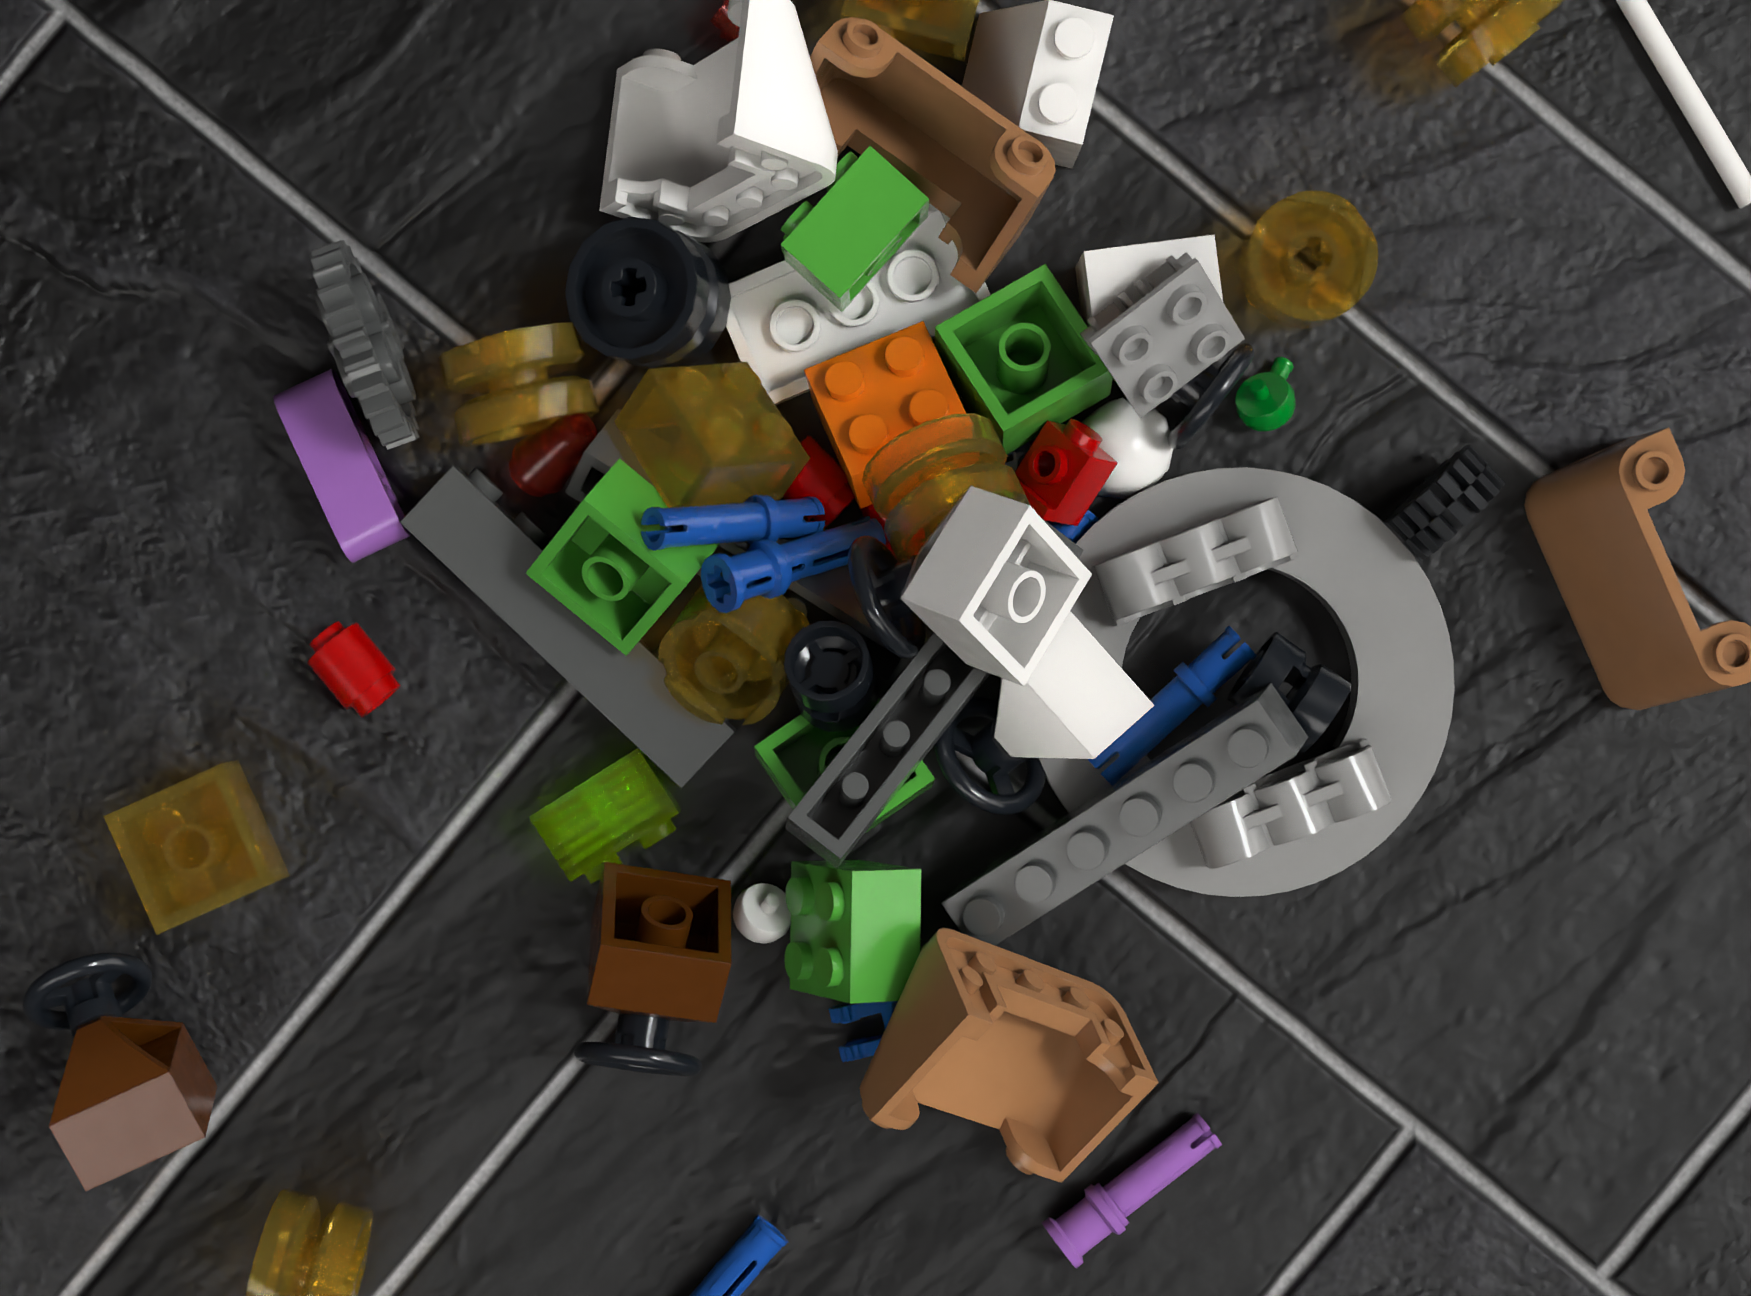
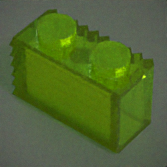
[529,748,682,884]

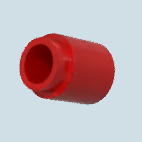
[765,435,855,530]
[307,621,401,718]

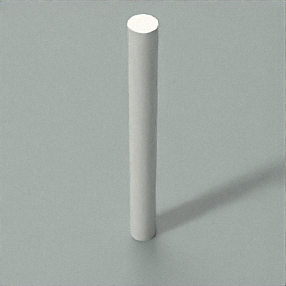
[1616,0,1751,209]

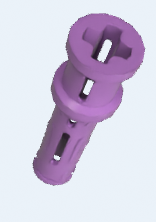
[1042,1113,1222,1268]

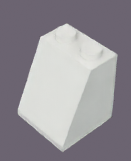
[962,0,1114,169]

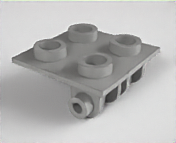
[1080,252,1245,418]

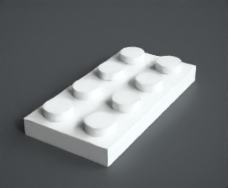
[726,203,990,411]

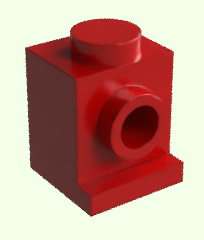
[1000,419,1118,526]

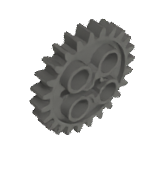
[310,240,419,450]

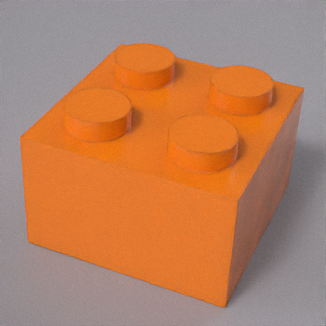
[804,321,978,509]

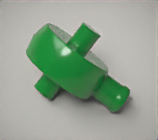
[1235,357,1296,431]

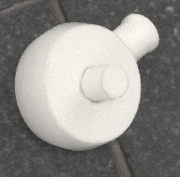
[733,883,791,944]

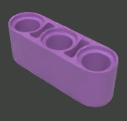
[273,369,411,563]

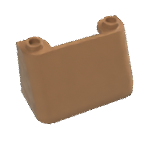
[810,17,1056,293]
[1524,427,1751,710]
[859,928,1159,1183]

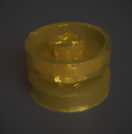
[1400,0,1566,88]
[438,322,599,447]
[862,413,1030,562]
[246,1188,373,1296]

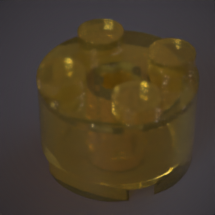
[1239,190,1378,328]
[658,585,810,725]

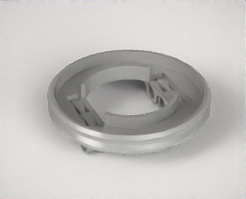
[1039,467,1455,897]

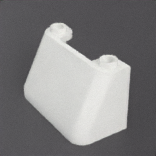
[599,0,838,242]

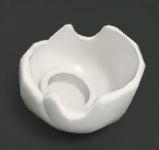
[1081,398,1173,499]

